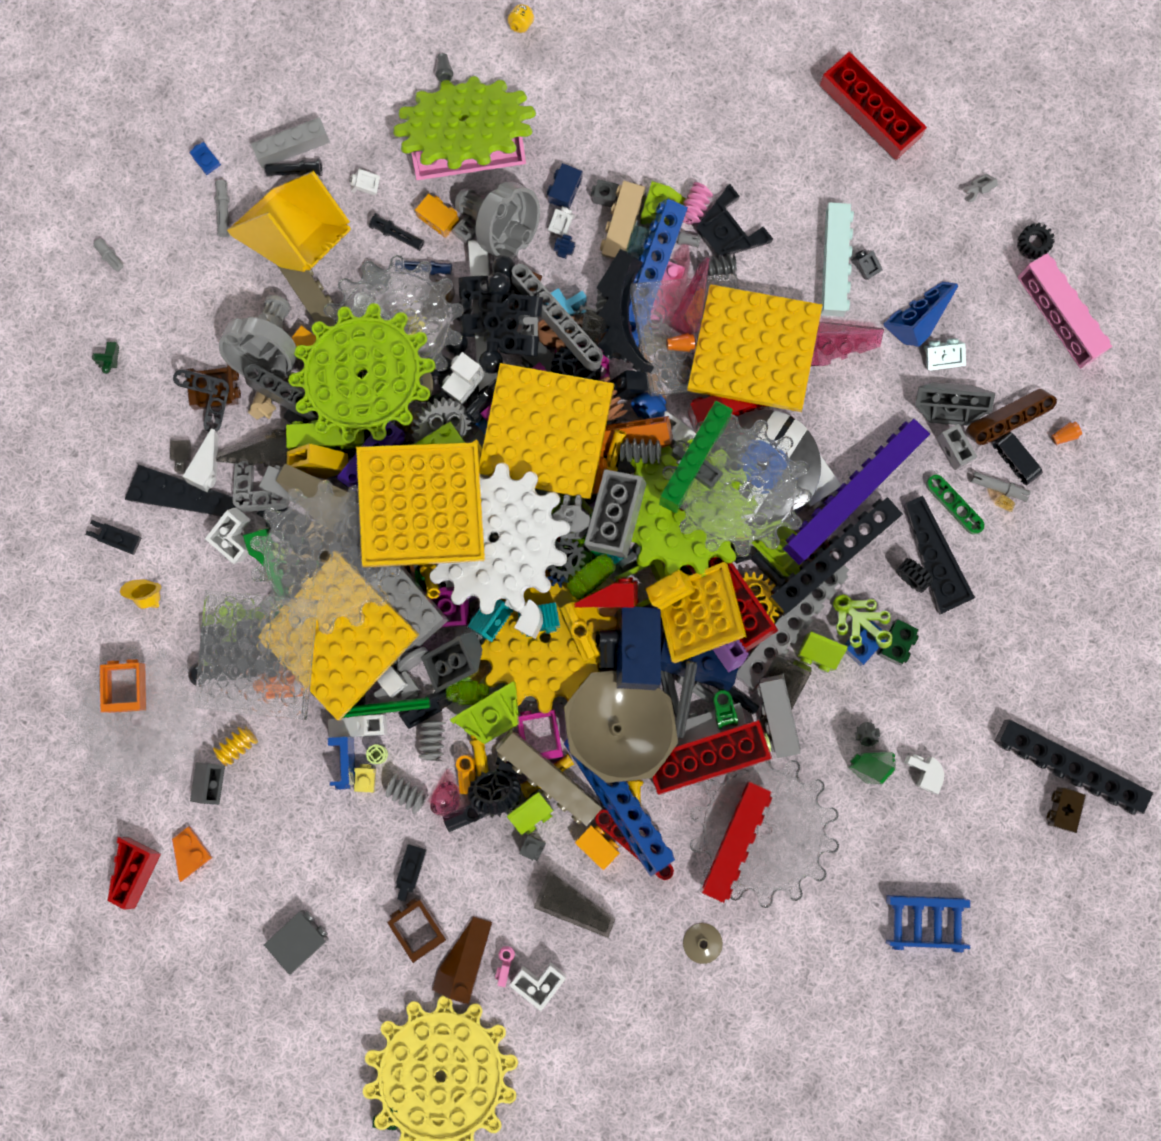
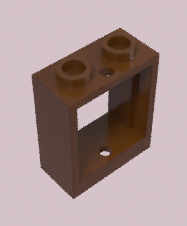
[387,898,448,963]

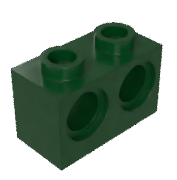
[878,619,919,665]

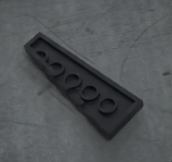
[125,465,245,517]
[904,495,975,615]

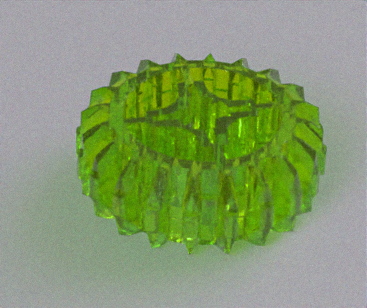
[567,554,616,599]

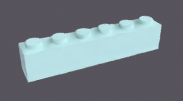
[821,202,854,317]

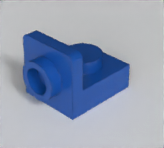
[189,142,221,175]

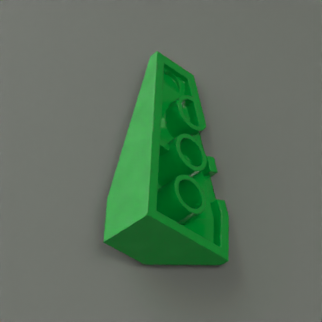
[848,752,896,785]

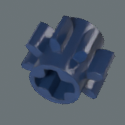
[554,234,576,259]
[547,567,569,588]

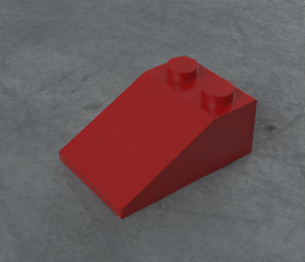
[574,577,638,607]

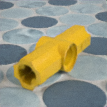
[560,602,600,662]

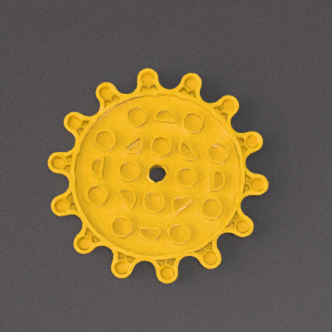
[480,569,617,713]

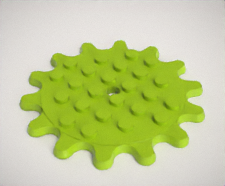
[393,76,536,169]
[288,303,435,444]
[630,439,757,577]

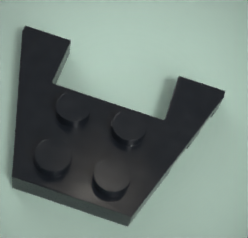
[696,184,773,258]

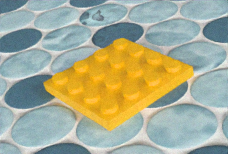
[660,562,746,663]

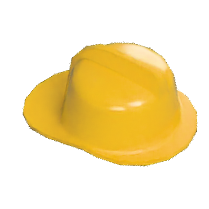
[120,579,162,609]

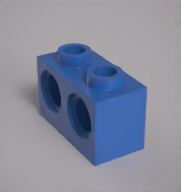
[844,621,886,666]

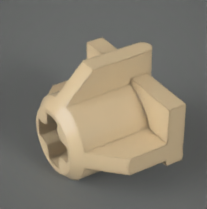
[247,391,276,420]

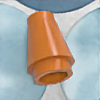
[666,333,695,352]
[1051,421,1082,445]

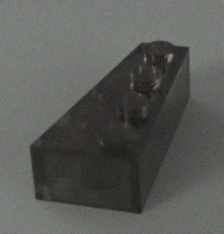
[534,869,616,938]

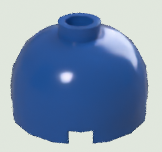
[631,392,667,419]

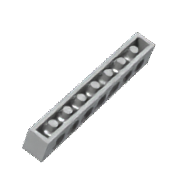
[736,555,850,690]

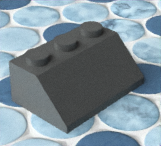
[421,632,483,693]

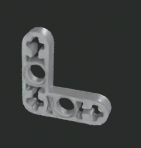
[233,457,290,512]

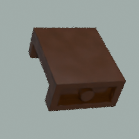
[186,364,241,410]

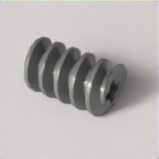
[697,254,737,281]
[620,438,661,464]

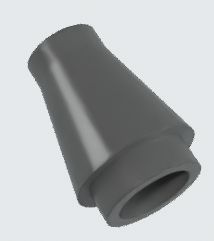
[435,53,454,82]

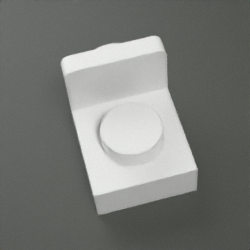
[349,169,380,195]
[548,206,575,236]

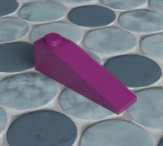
[432,587,470,628]

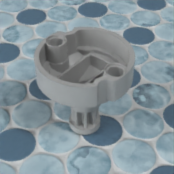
[455,182,540,259]
[219,295,297,380]

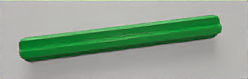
[343,698,430,718]

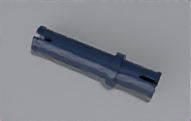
[395,260,452,276]

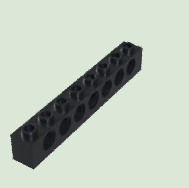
[769,497,903,616]
[995,719,1153,815]

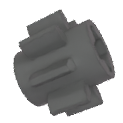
[855,722,880,747]

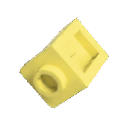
[354,764,376,793]

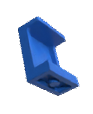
[328,737,355,790]

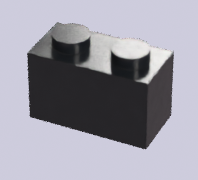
[610,370,648,400]

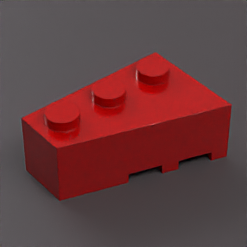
[107,837,161,910]

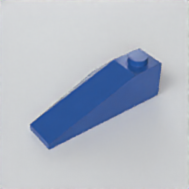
[884,281,958,347]

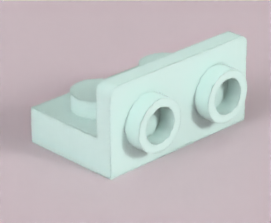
[923,338,966,370]

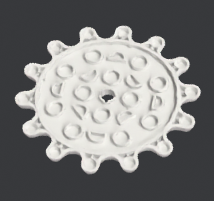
[429,463,570,614]

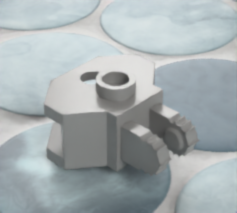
[551,495,591,539]

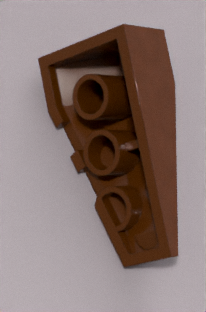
[432,917,492,1004]

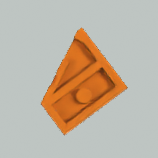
[172,826,213,882]

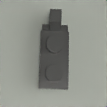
[671,446,723,490]

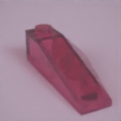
[668,257,710,334]
[811,322,884,366]

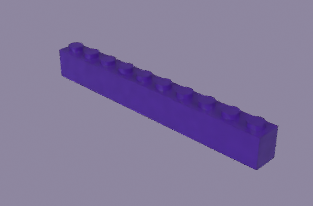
[783,419,930,565]

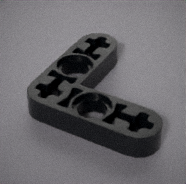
[173,369,229,432]

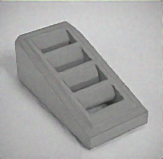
[452,215,476,245]

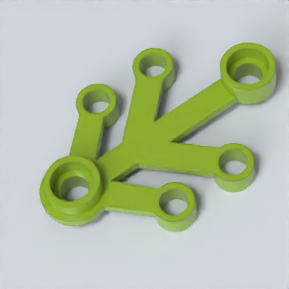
[833,594,892,648]

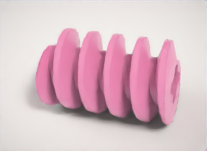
[683,182,713,225]

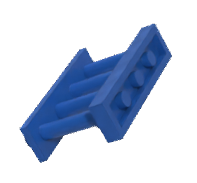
[886,895,971,953]

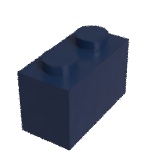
[546,163,583,209]

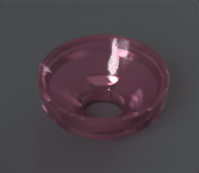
[430,781,461,816]

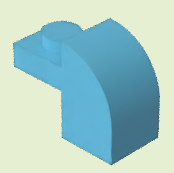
[543,288,586,319]

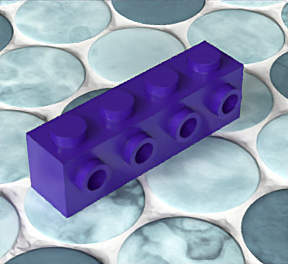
[337,422,406,495]

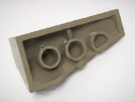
[276,464,355,532]

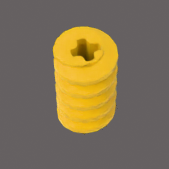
[213,726,258,767]

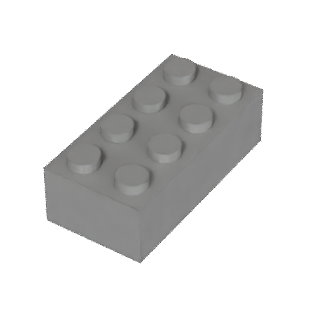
[584,470,646,558]
[368,565,449,646]

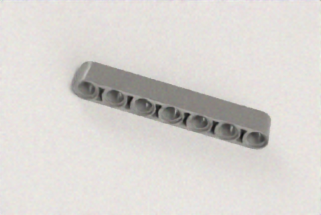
[511,264,603,371]

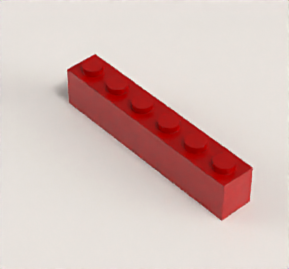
[700,782,773,903]

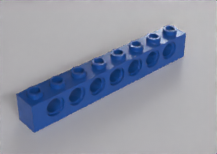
[629,199,688,347]
[563,738,675,877]

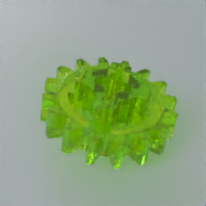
[447,680,489,706]

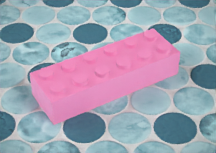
[412,137,526,180]
[1017,253,1112,369]

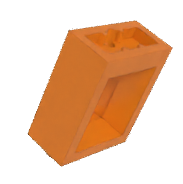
[100,659,146,713]

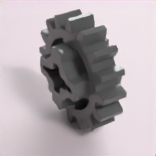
[546,538,586,580]

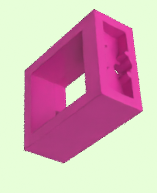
[518,710,563,759]

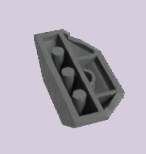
[915,382,996,426]

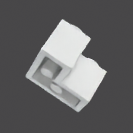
[442,352,485,405]
[205,508,251,564]
[509,962,566,1011]

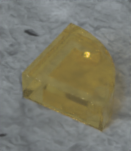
[995,495,1015,512]

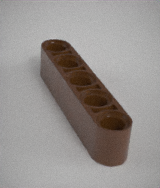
[966,389,1057,445]

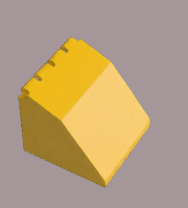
[227,171,351,272]

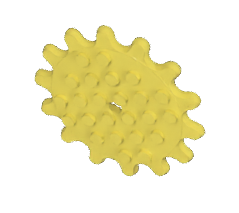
[363,996,518,1141]

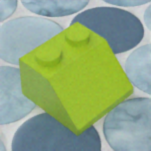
[641,181,686,226]
[797,631,848,673]
[506,792,554,835]

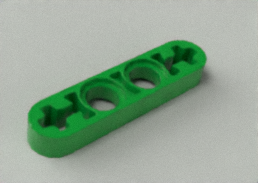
[926,475,985,535]

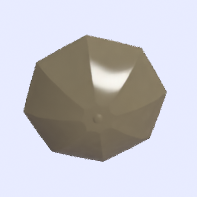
[564,671,678,783]

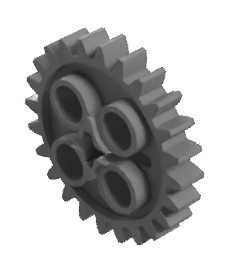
[411,397,472,443]

